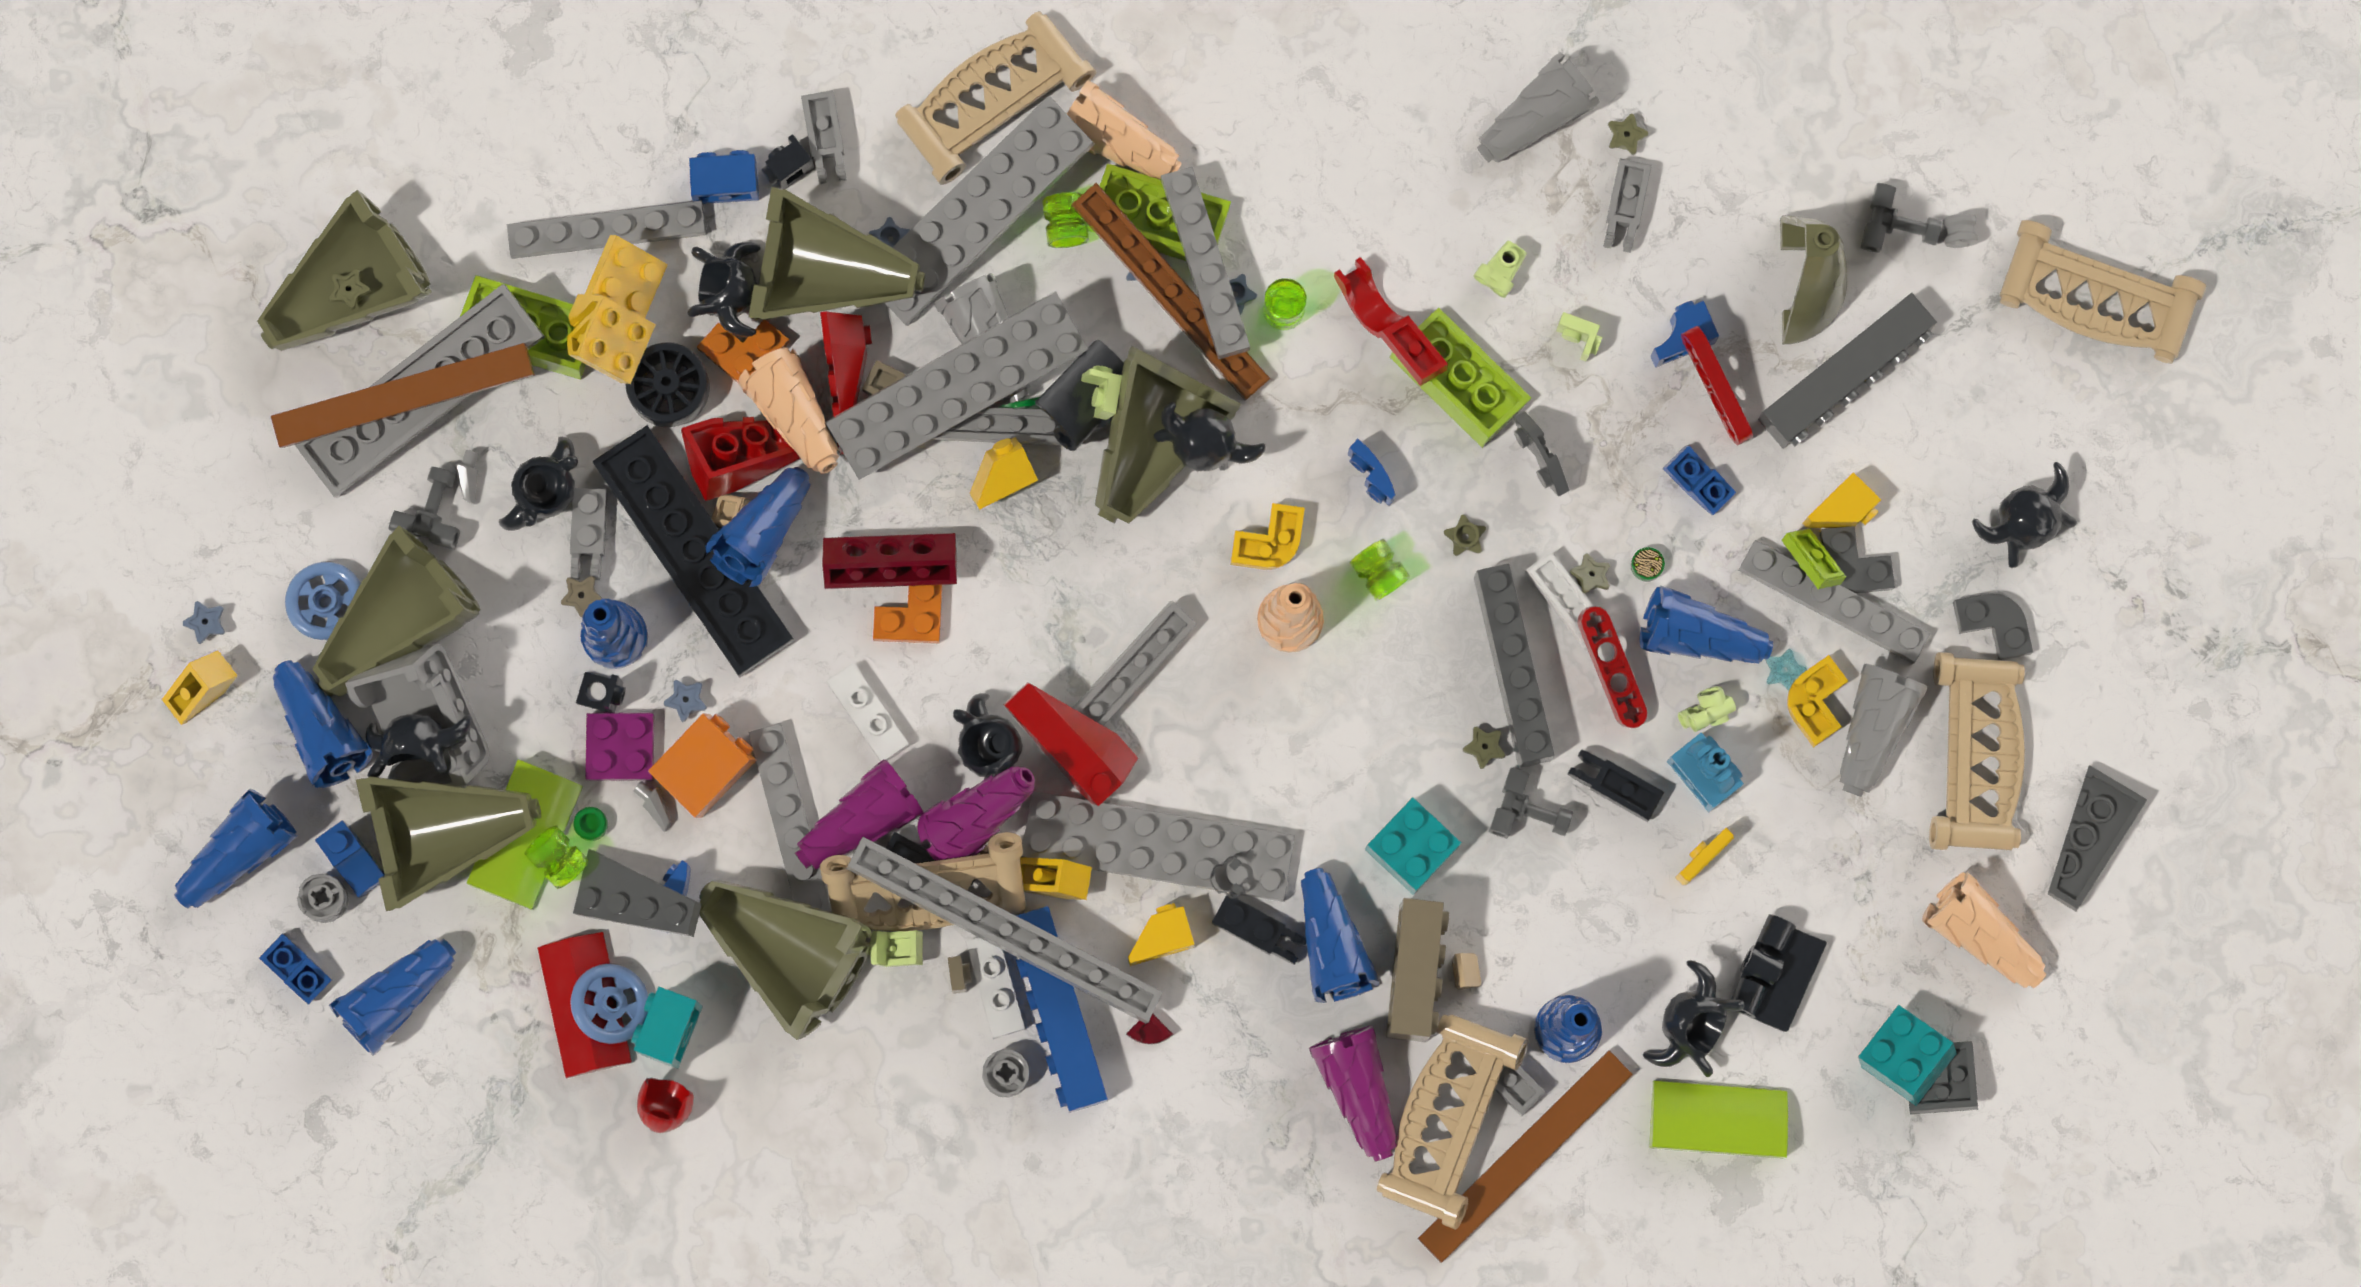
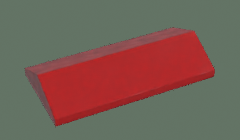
[537,932,632,1079]

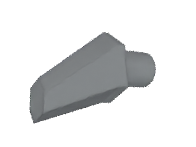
[455,450,478,505]
[633,781,671,832]

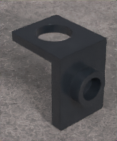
[576,672,626,713]

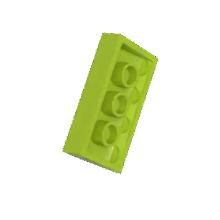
[1087,163,1231,261]
[460,275,586,380]
[1389,308,1531,448]
[467,759,583,910]
[1649,1081,1788,1159]

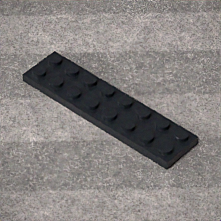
[592,425,794,678]

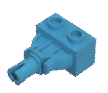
[1667,732,1744,813]

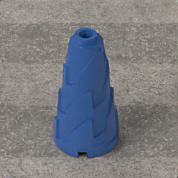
[706,467,811,587]
[1640,585,1773,664]
[580,599,648,669]
[273,660,373,788]
[174,789,298,909]
[1301,868,1379,1003]
[329,938,456,1056]
[1534,995,1602,1063]

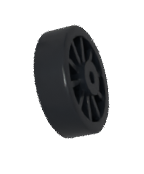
[625,342,710,427]

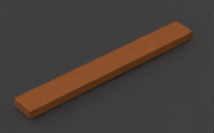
[1071,183,1271,401]
[271,343,535,448]
[1417,1050,1633,1263]

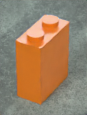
[648,713,757,818]

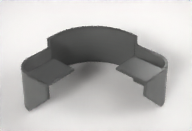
[1210,856,1244,899]

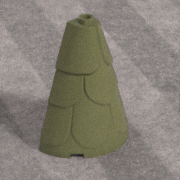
[748,187,925,320]
[257,190,432,351]
[1780,215,1847,345]
[1095,345,1241,524]
[312,525,481,697]
[356,777,541,911]
[699,880,872,1040]

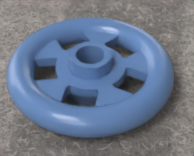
[285,562,361,640]
[571,964,648,1044]

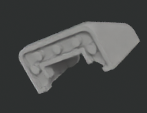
[345,644,489,787]

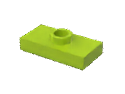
[1781,528,1846,589]

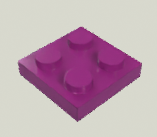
[585,713,655,781]

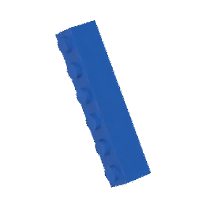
[1016,906,1108,1113]

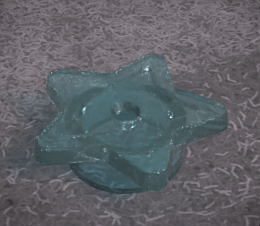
[1765,649,1807,690]

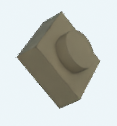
[861,360,906,396]
[948,956,972,994]

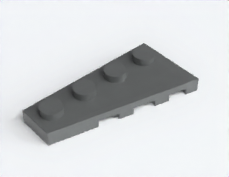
[2047,765,2147,912]
[573,849,702,937]

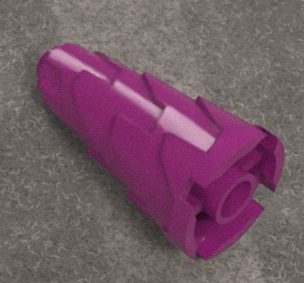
[795,759,924,870]
[917,766,1035,861]
[1309,1025,1397,1161]

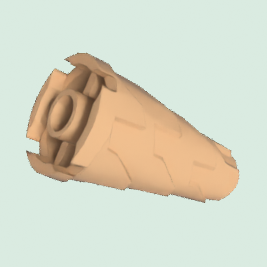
[1067,80,1182,180]
[738,347,839,474]
[1257,583,1324,653]
[1922,871,2046,988]

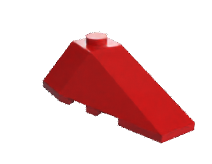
[820,311,872,455]
[681,417,800,501]
[1003,682,1138,807]

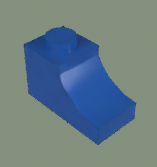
[1650,301,1719,368]
[315,820,385,898]

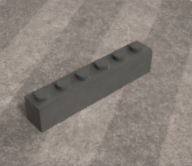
[1758,293,1937,449]
[1474,564,1555,768]

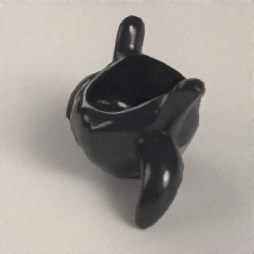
[687,242,761,337]
[1154,402,1266,472]
[498,437,578,531]
[1972,462,2077,568]
[953,693,1023,780]
[365,714,472,777]
[1643,960,1745,1077]

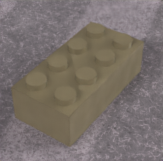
[1386,898,1449,1042]

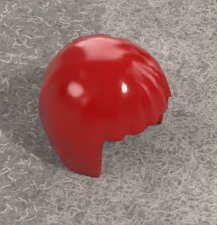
[637,1077,694,1133]

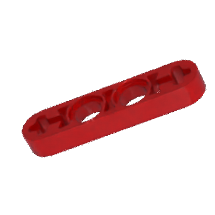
[1681,326,1753,446]
[1577,606,1648,728]

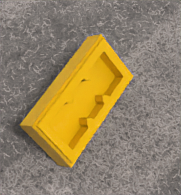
[1675,828,1734,885]

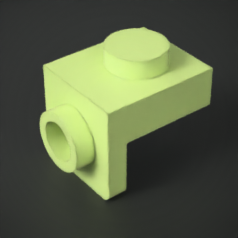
[869,930,923,967]

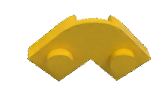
[1230,503,1305,570]
[1787,655,1848,748]

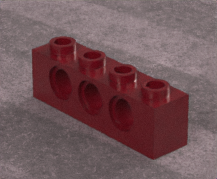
[822,533,957,589]

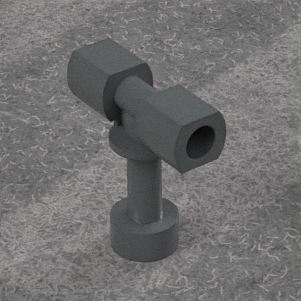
[1860,183,1942,253]
[388,467,460,550]
[1489,768,1573,839]

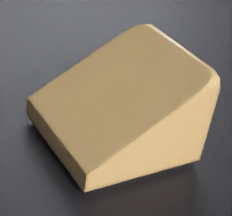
[711,494,751,528]
[1451,953,1481,990]

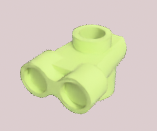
[1473,240,1527,298]
[1678,686,1736,732]

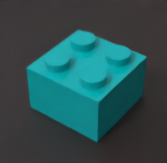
[1365,797,1462,895]
[631,986,703,1069]
[1858,1004,1956,1106]

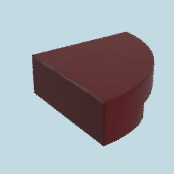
[1126,1014,1173,1044]

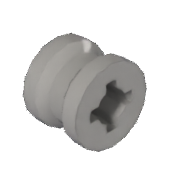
[1943,214,1978,248]

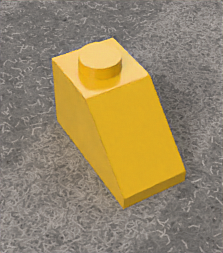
[969,437,1038,510]
[1802,472,1881,528]
[161,650,238,725]
[1020,857,1092,900]
[1128,903,1195,966]

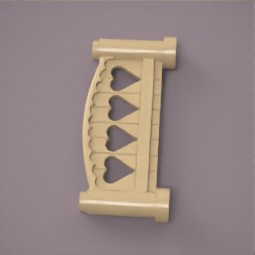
[895,11,1096,185]
[2000,220,2206,364]
[1929,652,2025,850]
[820,832,1026,931]
[1377,1014,1528,1230]

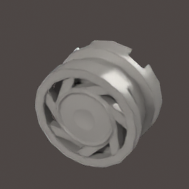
[297,874,349,923]
[982,1049,1029,1098]

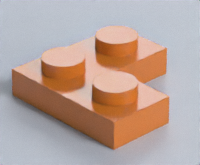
[697,319,790,384]
[873,585,942,644]

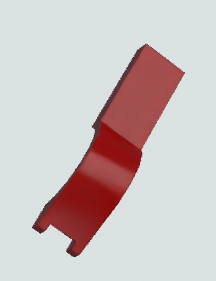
[1334,257,1448,386]

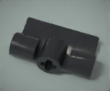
[1035,340,1124,451]
[1731,914,1827,1032]

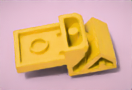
[567,235,668,384]

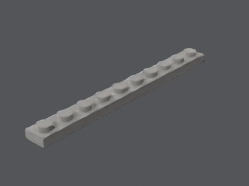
[846,837,1163,1024]

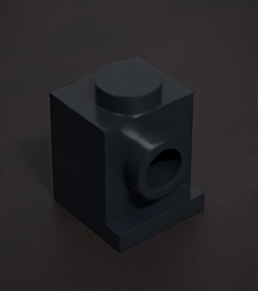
[761,134,814,189]

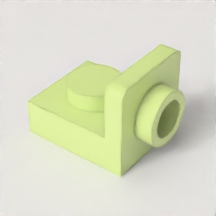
[1556,312,1602,362]
[1081,366,1122,420]

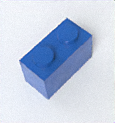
[689,150,759,204]

